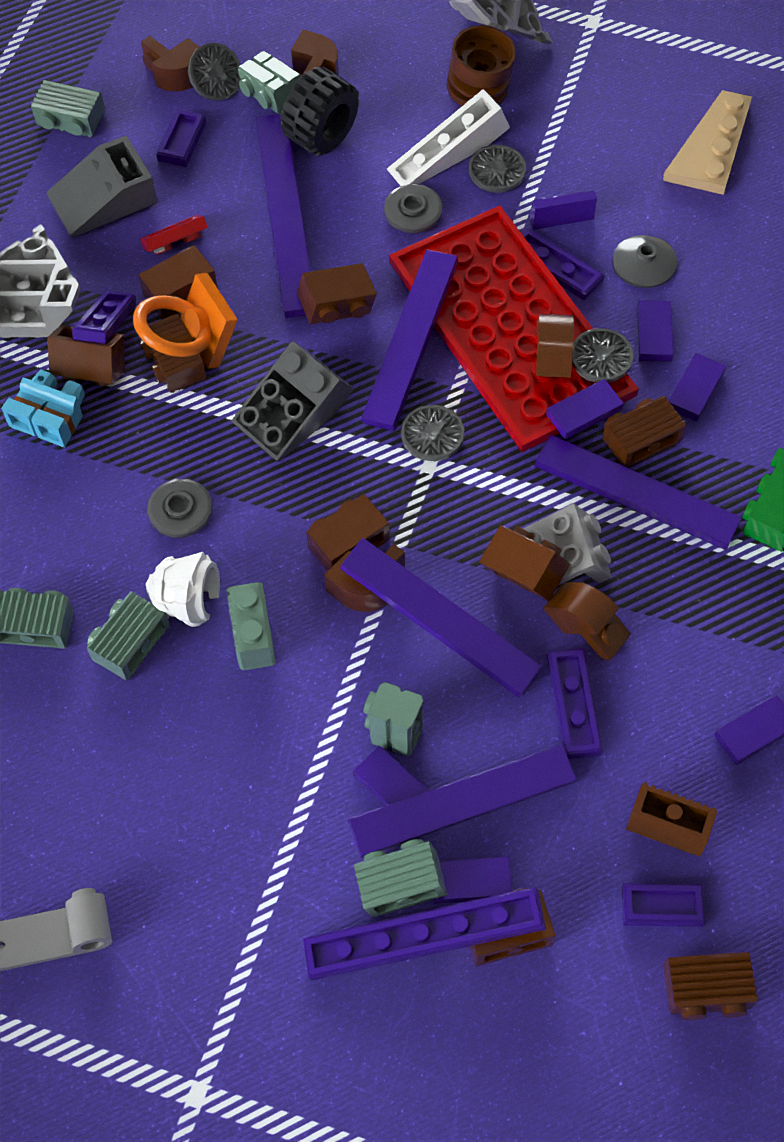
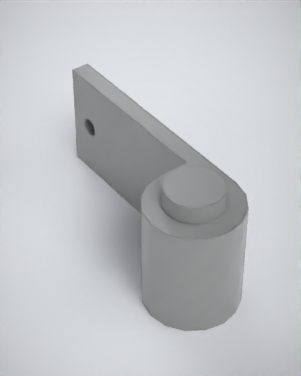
[0,888,113,971]

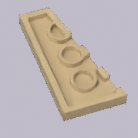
[663,90,752,195]

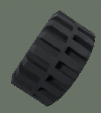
[280,67,360,156]

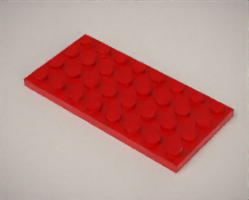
[389,205,639,452]

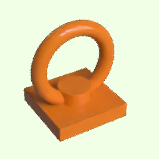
[133,273,238,369]

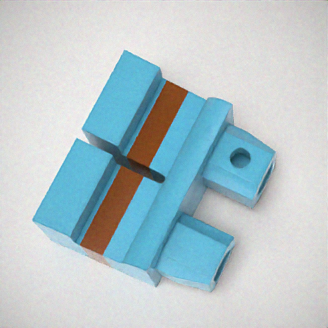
[1,369,85,448]

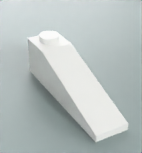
[387,89,510,186]

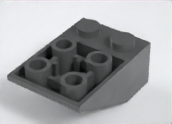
[46,135,158,238]
[231,341,354,462]

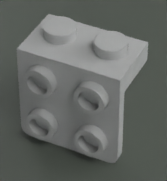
[523,503,612,585]

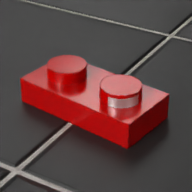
[139,215,208,255]

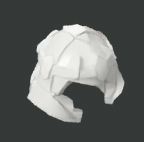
[146,552,220,627]

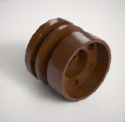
[446,25,516,106]

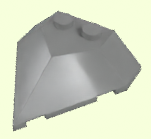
[449,0,553,45]
[0,224,81,338]

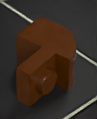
[291,29,339,77]
[141,35,199,91]
[536,314,574,378]
[324,544,405,612]
[543,582,631,660]

